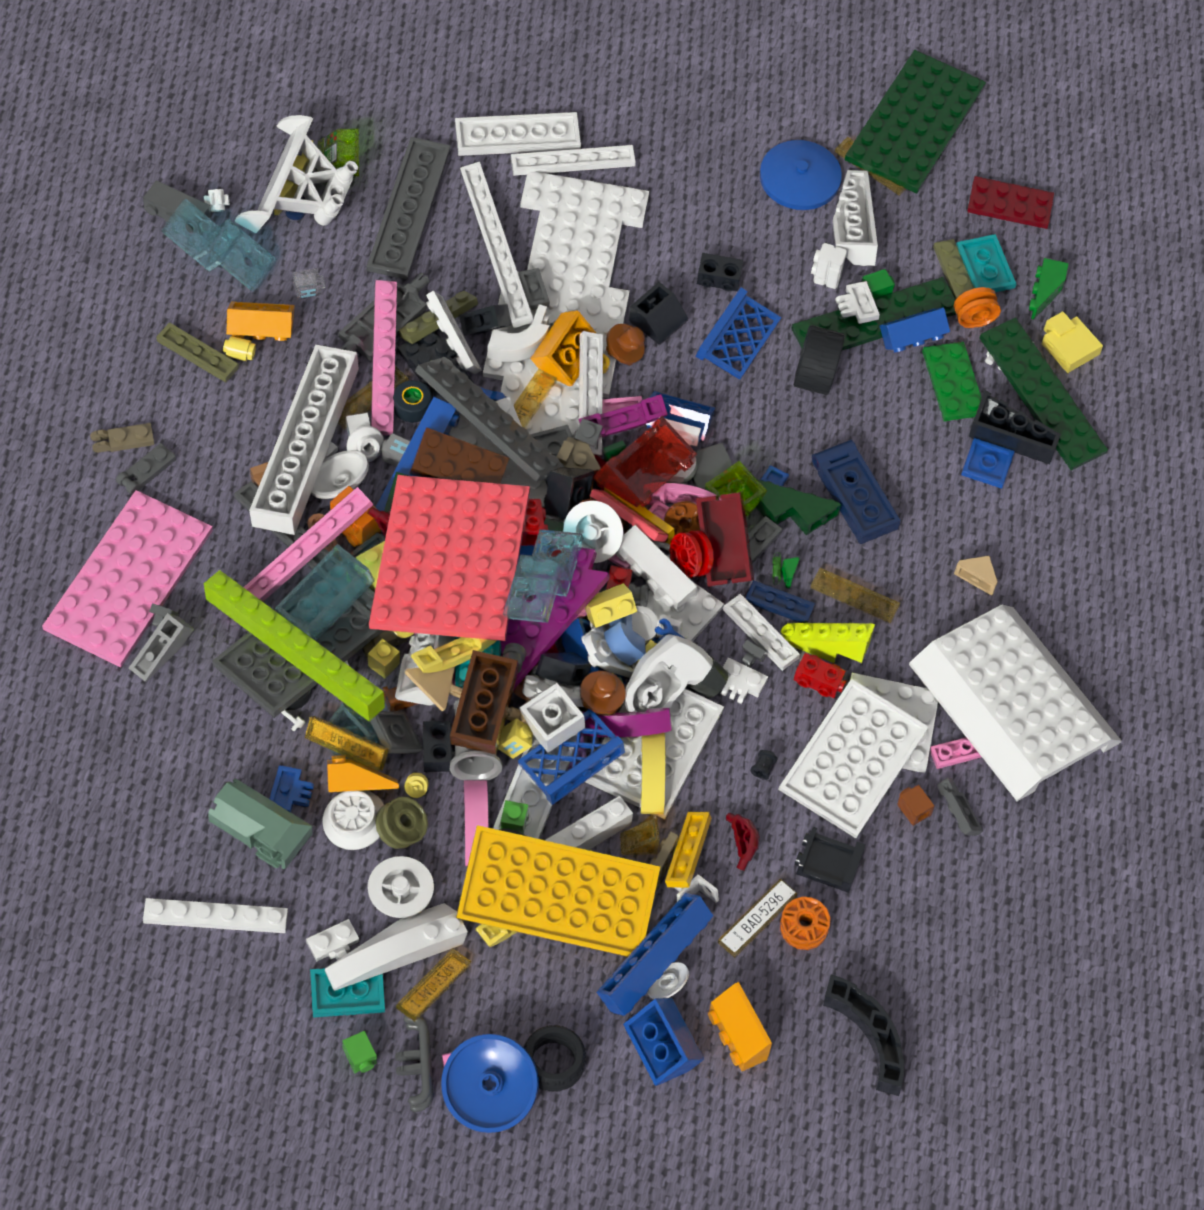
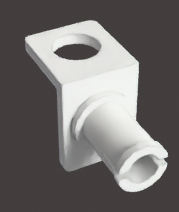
[674,875,719,903]

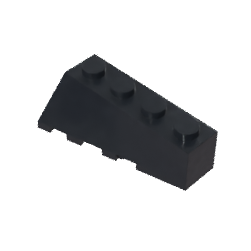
[969,390,1061,465]

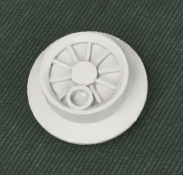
[563,501,623,563]
[323,790,384,850]
[368,856,434,918]

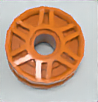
[953,287,1001,328]
[780,897,830,950]

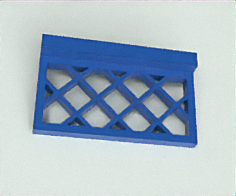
[695,288,782,379]
[518,709,625,805]

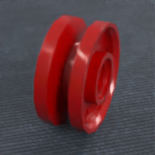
[670,530,714,578]

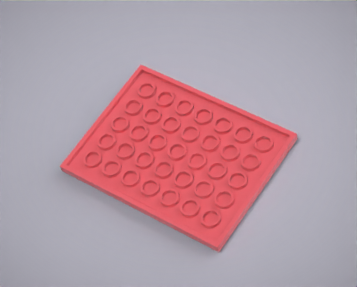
[369,475,530,641]

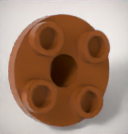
[606,324,645,366]
[664,501,700,535]
[580,671,626,714]

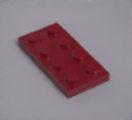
[967,176,1054,229]

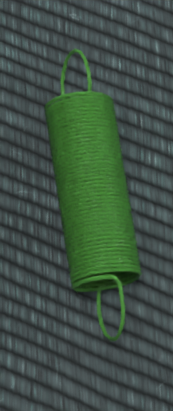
[773,552,781,585]

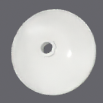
[311,450,369,499]

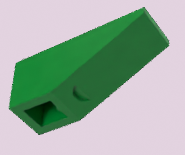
[1029,258,1068,320]

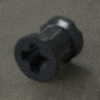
[750,750,778,780]

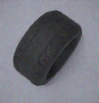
[524,1025,586,1092]

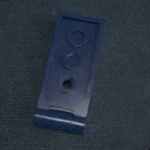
[811,440,901,545]

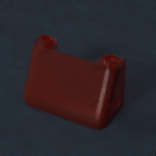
[594,416,697,508]

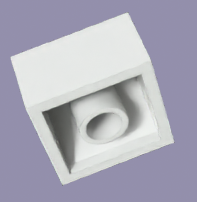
[520,683,585,753]

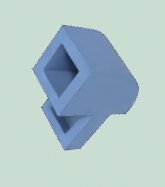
[604,614,646,666]

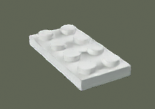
[426,291,482,374]

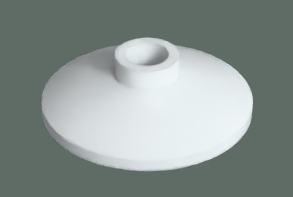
[647,962,689,999]

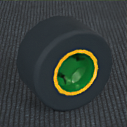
[393,380,432,423]

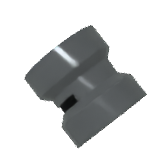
[502,643,526,673]

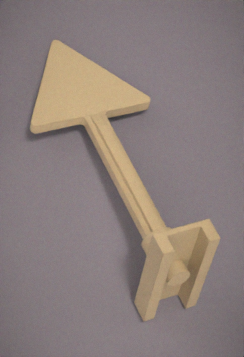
[405,667,531,726]

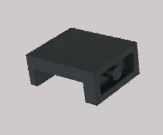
[794,827,866,893]

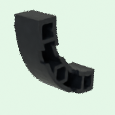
[823,974,904,1096]

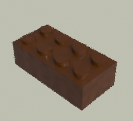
[409,427,509,484]
[450,650,519,755]

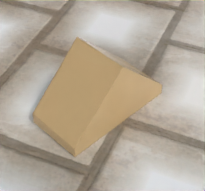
[954,556,998,595]

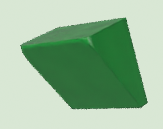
[781,557,800,589]

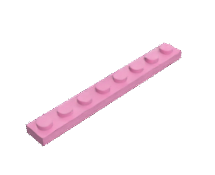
[371,280,397,436]
[243,487,373,602]

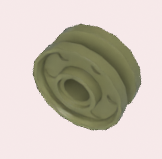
[375,797,428,849]

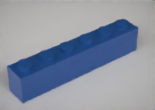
[375,397,460,511]
[596,893,713,1016]

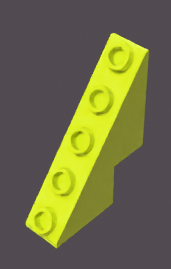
[781,623,875,663]

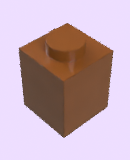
[897,785,934,826]

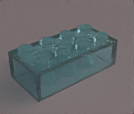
[275,544,375,641]

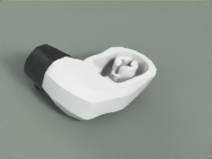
[624,634,728,712]

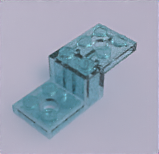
[161,199,277,291]
[503,530,584,623]

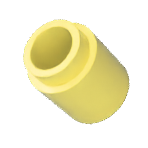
[223,336,256,362]

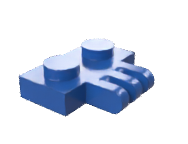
[269,765,315,812]

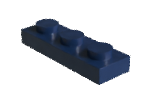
[745,580,815,623]

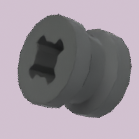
[628,584,649,607]

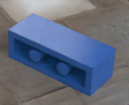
[880,308,950,352]

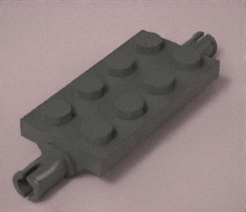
[338,273,430,361]

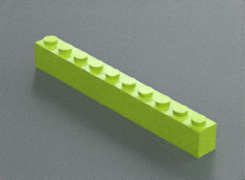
[203,570,385,721]

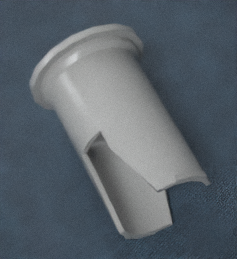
[450,698,502,781]

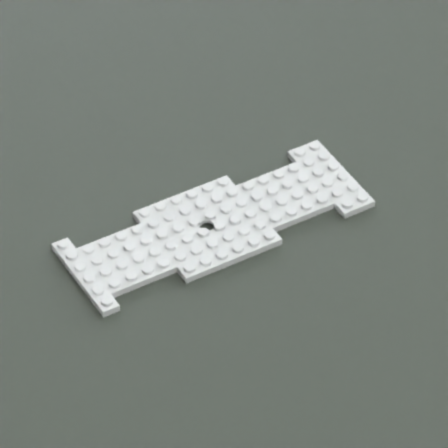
[483,172,649,480]

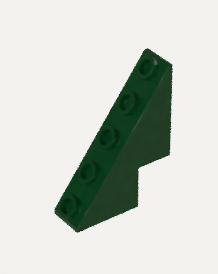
[738,475,841,535]

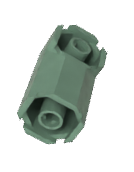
[208,778,313,869]

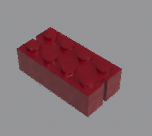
[696,492,754,586]

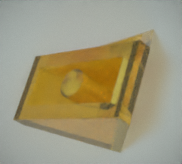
[620,814,660,855]

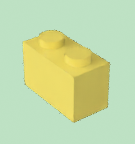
[585,583,637,628]

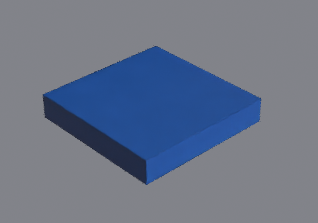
[961,438,1015,489]

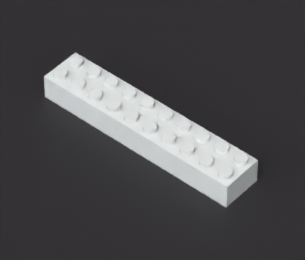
[249,345,359,535]

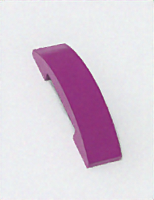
[578,394,668,438]
[581,708,672,737]

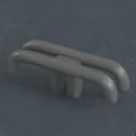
[395,1015,433,1112]

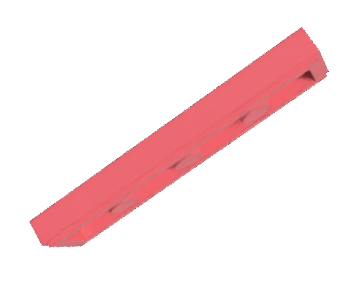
[589,489,668,543]

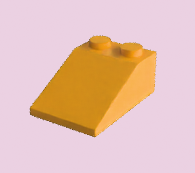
[327,755,399,792]

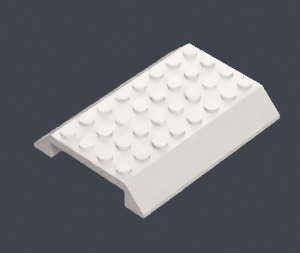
[909,605,1121,801]

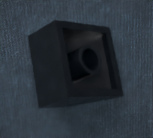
[543,467,595,520]

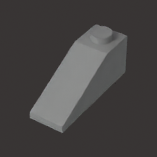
[129,613,194,682]

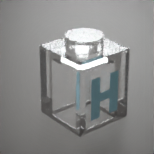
[292,268,325,301]

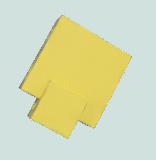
[1042,311,1103,373]

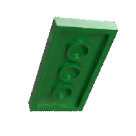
[922,342,982,422]

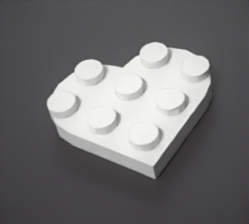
[582,622,637,678]
[522,666,584,707]

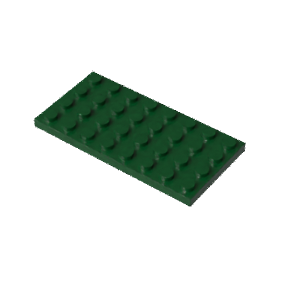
[844,49,986,194]

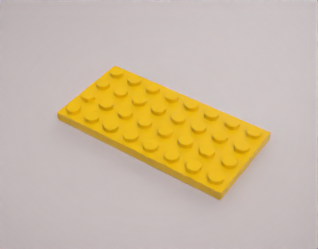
[456,825,660,957]

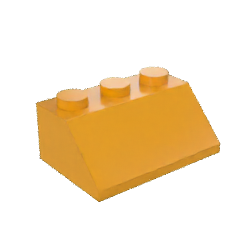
[227,301,295,341]
[530,310,596,386]
[708,982,772,1071]

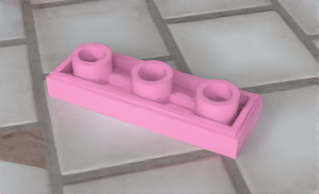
[930,737,981,769]

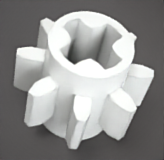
[204,189,229,212]

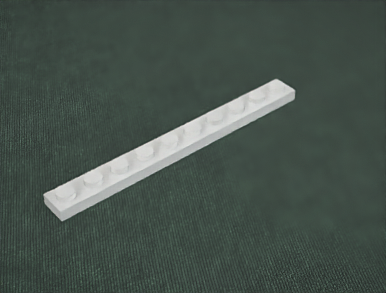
[460,162,533,328]

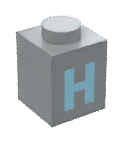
[380,433,410,467]

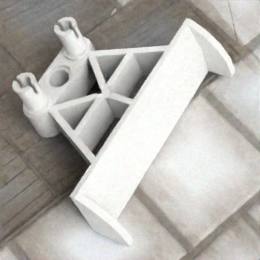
[235,115,358,233]

